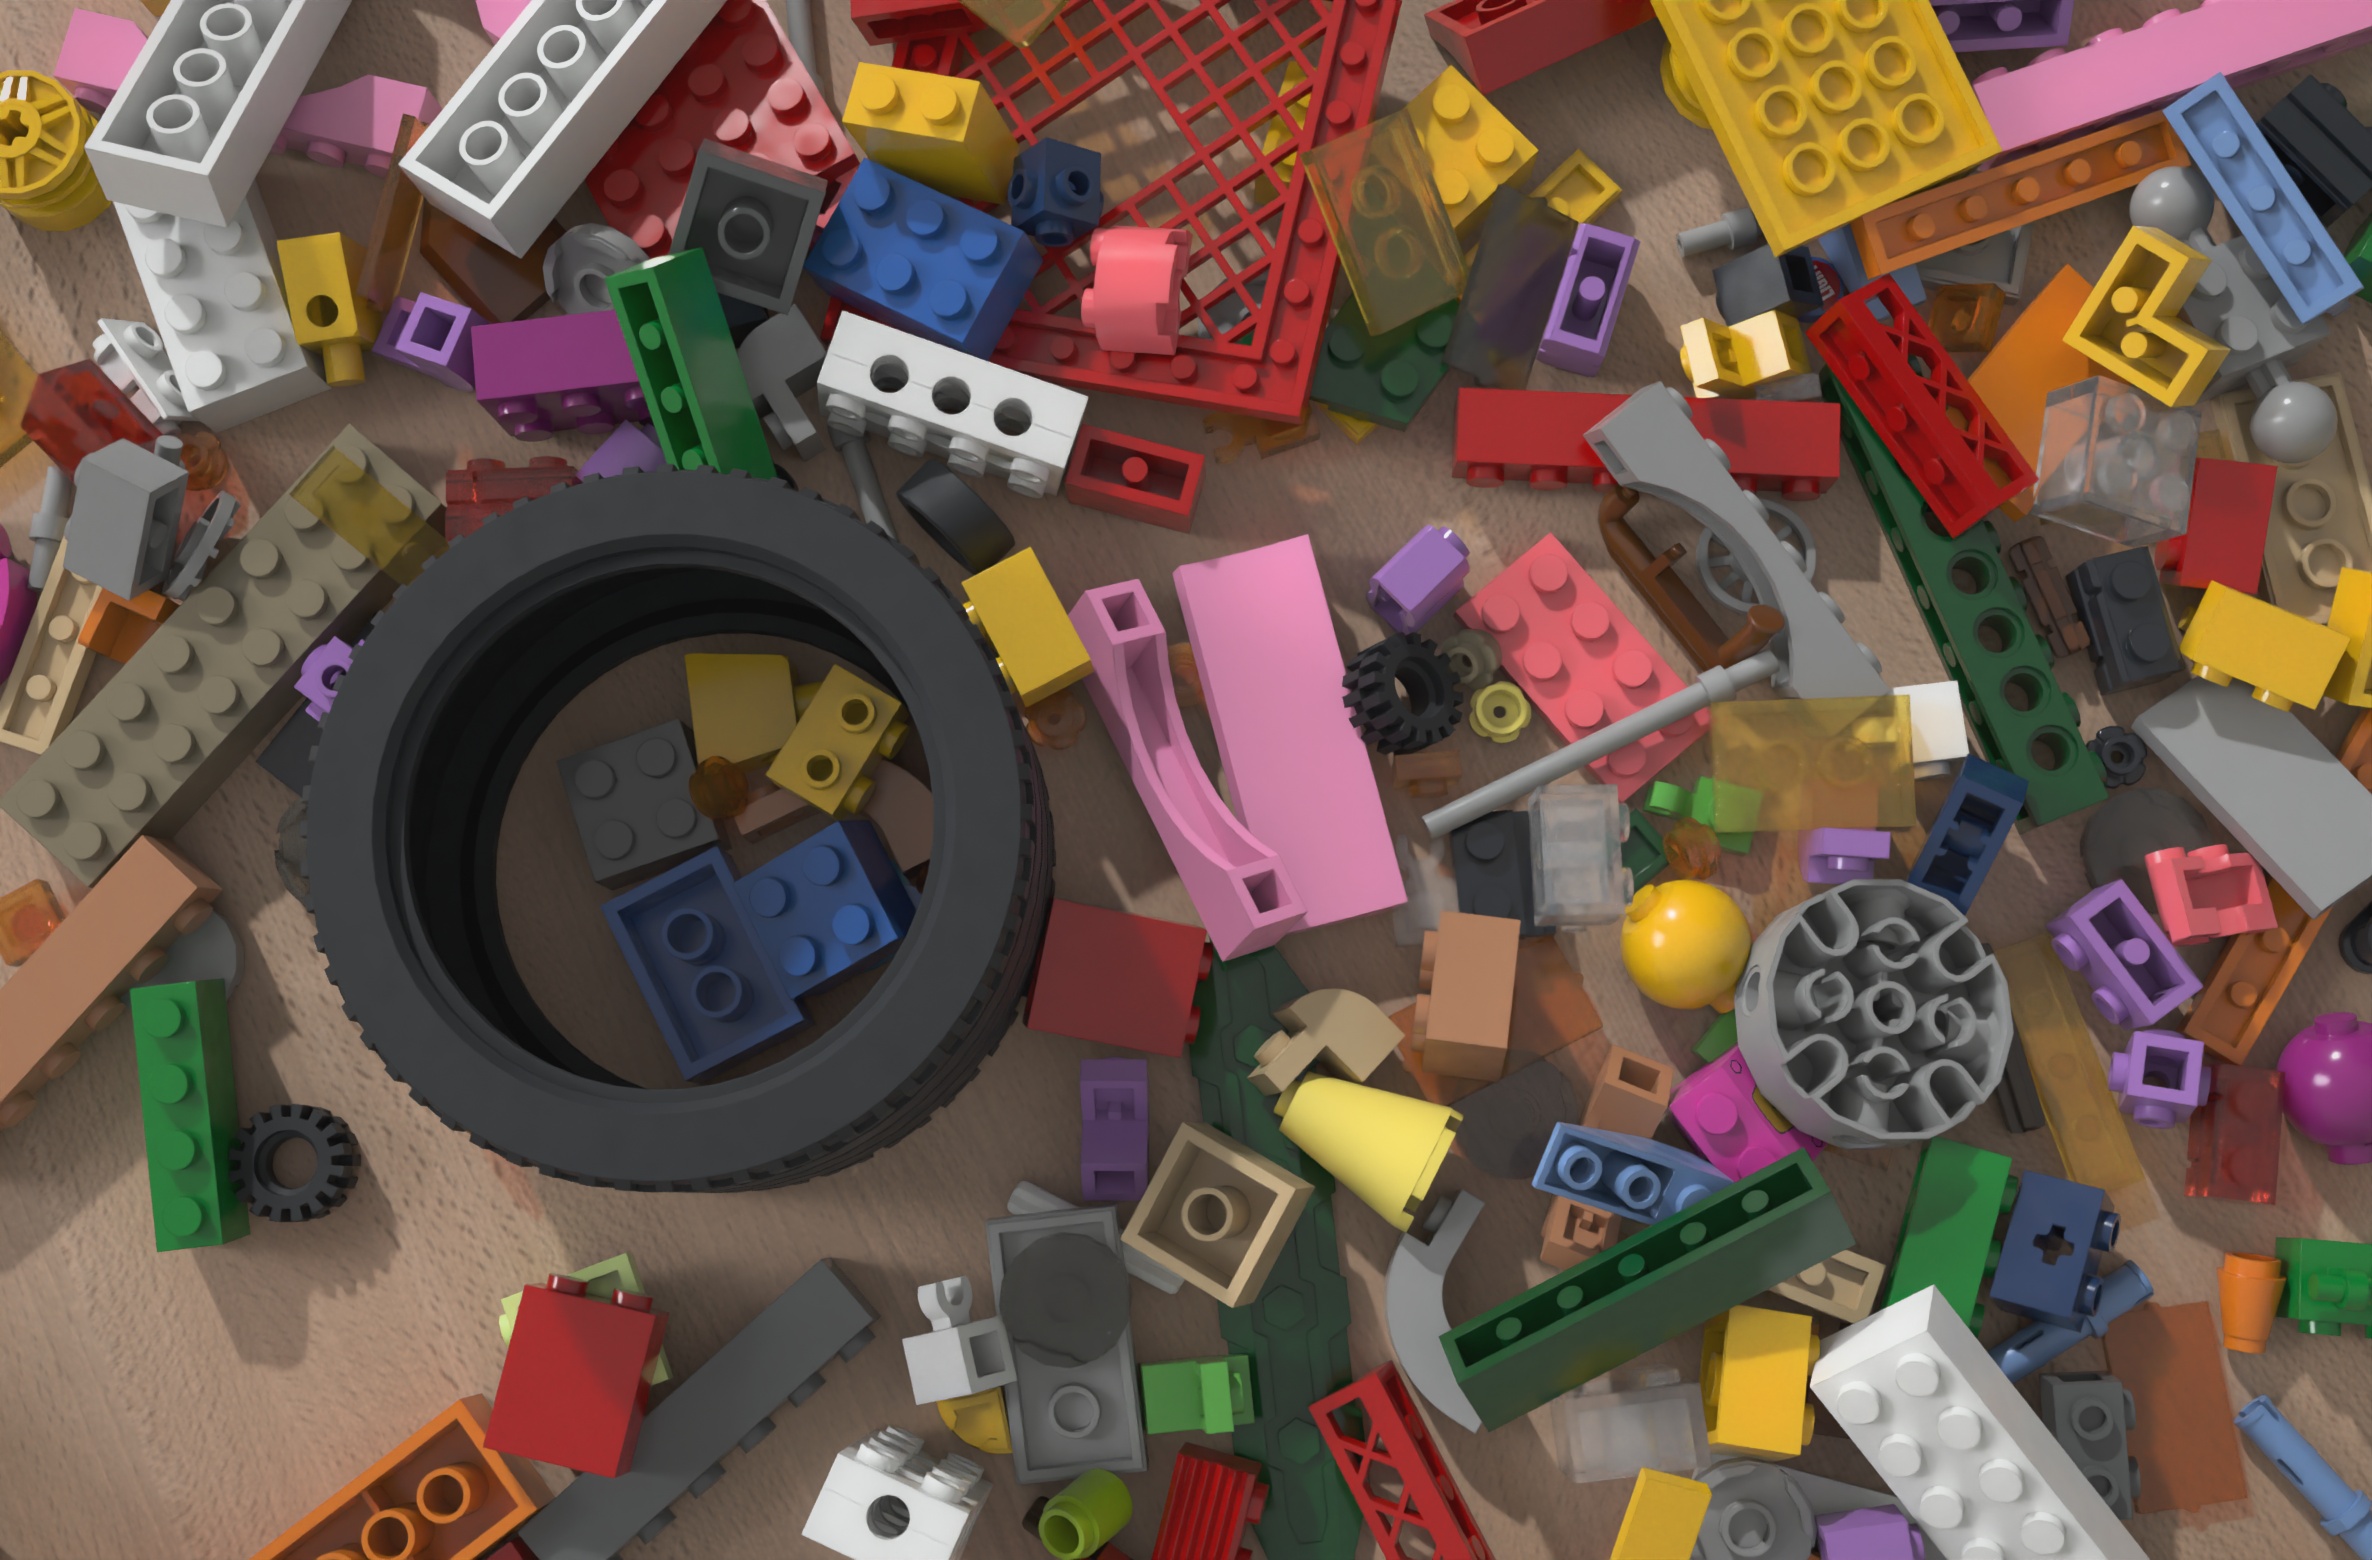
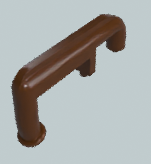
[1598,483,1785,672]

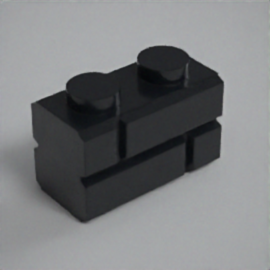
[2256,74,2372,228]
[2065,546,2185,696]

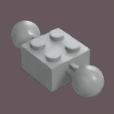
[2129,166,2338,463]

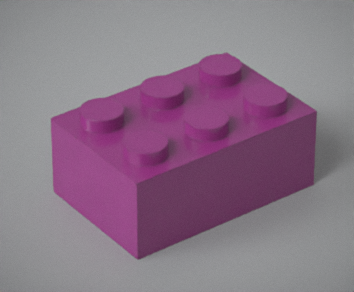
[471,310,655,442]

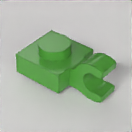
[1642,776,1763,857]

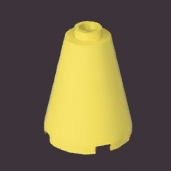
[1273,1071,1464,1232]

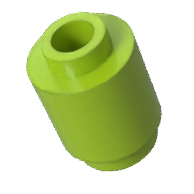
[1039,1468,1133,1560]

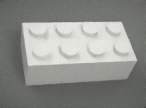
[113,179,332,433]

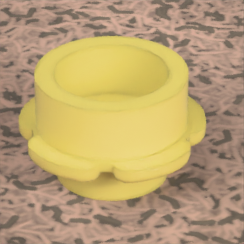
[1469,681,1531,743]

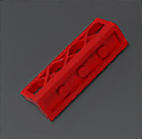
[1805,273,2040,539]
[1308,1359,1496,1560]

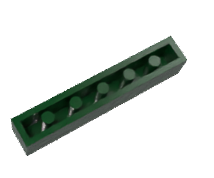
[1438,1147,1857,1432]

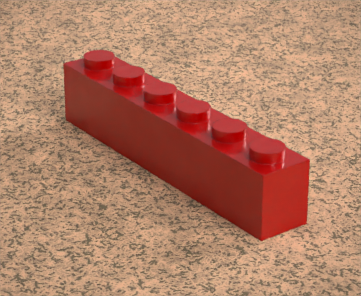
[1452,387,1840,501]

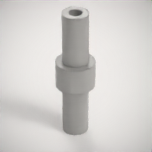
[1676,207,1763,258]
[27,466,74,592]

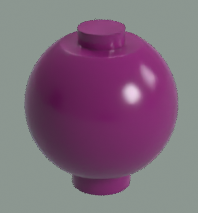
[2275,1012,2372,1165]

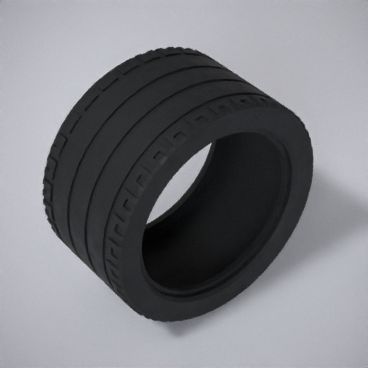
[300,464,1056,1193]

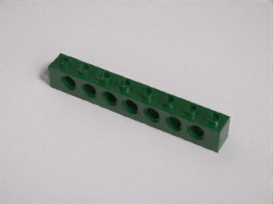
[1814,353,2109,835]

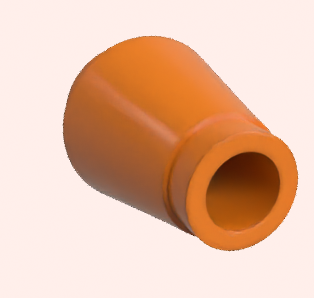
[2216,1251,2287,1354]

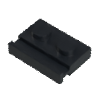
[1449,807,1556,940]

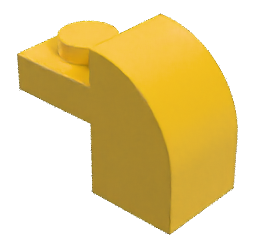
[1680,309,1813,399]

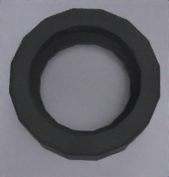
[896,459,1015,575]

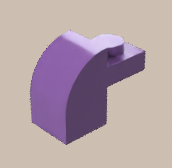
[371,292,491,392]
[1798,778,1891,884]
[1080,1057,1150,1201]

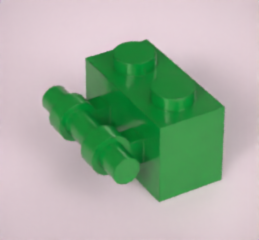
[2275,1237,2372,1339]

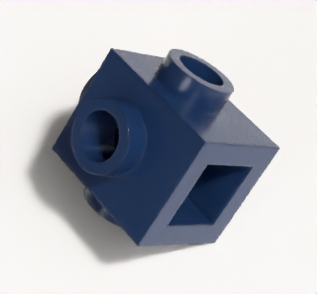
[1008,137,1104,247]

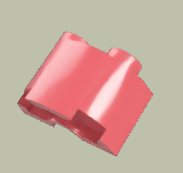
[1081,226,1193,355]
[2144,844,2278,947]

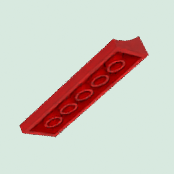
[1424,0,1657,96]

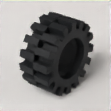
[1342,632,1464,757]
[228,1104,361,1222]

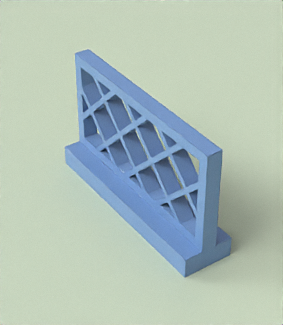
[2162,72,2364,325]

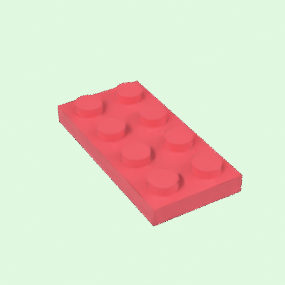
[1453,532,1718,806]

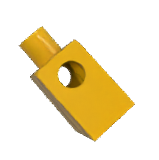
[277,232,382,387]
[684,653,824,783]

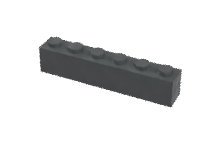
[517,1258,881,1560]

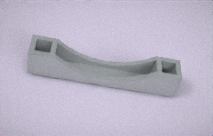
[1583,381,1890,738]

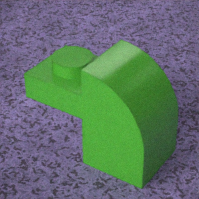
[1139,1354,1255,1435]

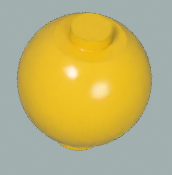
[1620,880,1752,1014]

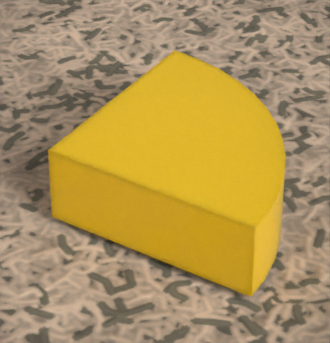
[936,1385,1013,1454]

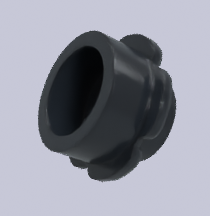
[2086,726,2147,789]

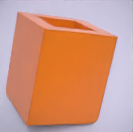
[78,588,180,664]

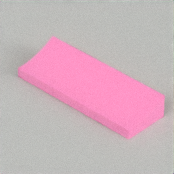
[1172,534,1408,936]

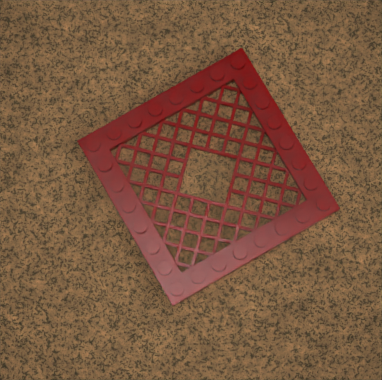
[820,0,1402,425]

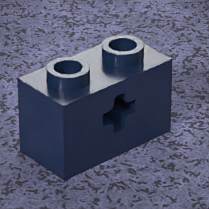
[1906,754,2029,916]
[1989,1170,2121,1333]

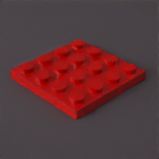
[584,0,860,259]

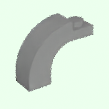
[1383,1189,1485,1433]

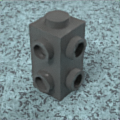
[2039,1370,2141,1520]

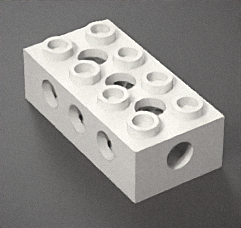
[817,310,1089,498]
[801,1425,994,1560]

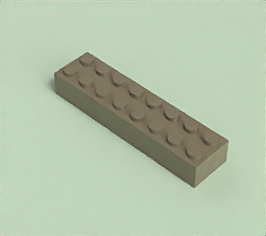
[0,423,463,888]

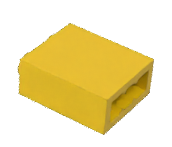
[842,62,1020,205]

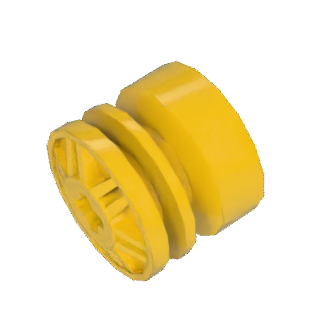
[0,70,112,231]

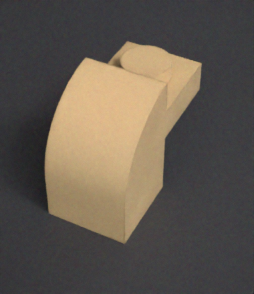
[1247,988,1406,1096]

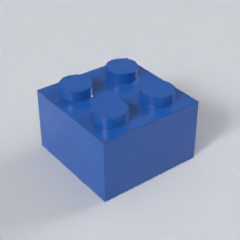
[732,820,916,1000]

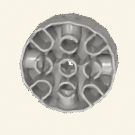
[1734,879,2014,1150]

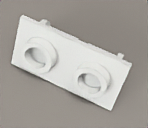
[93,318,199,439]

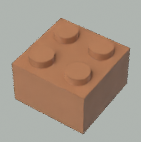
[1411,910,1521,1083]

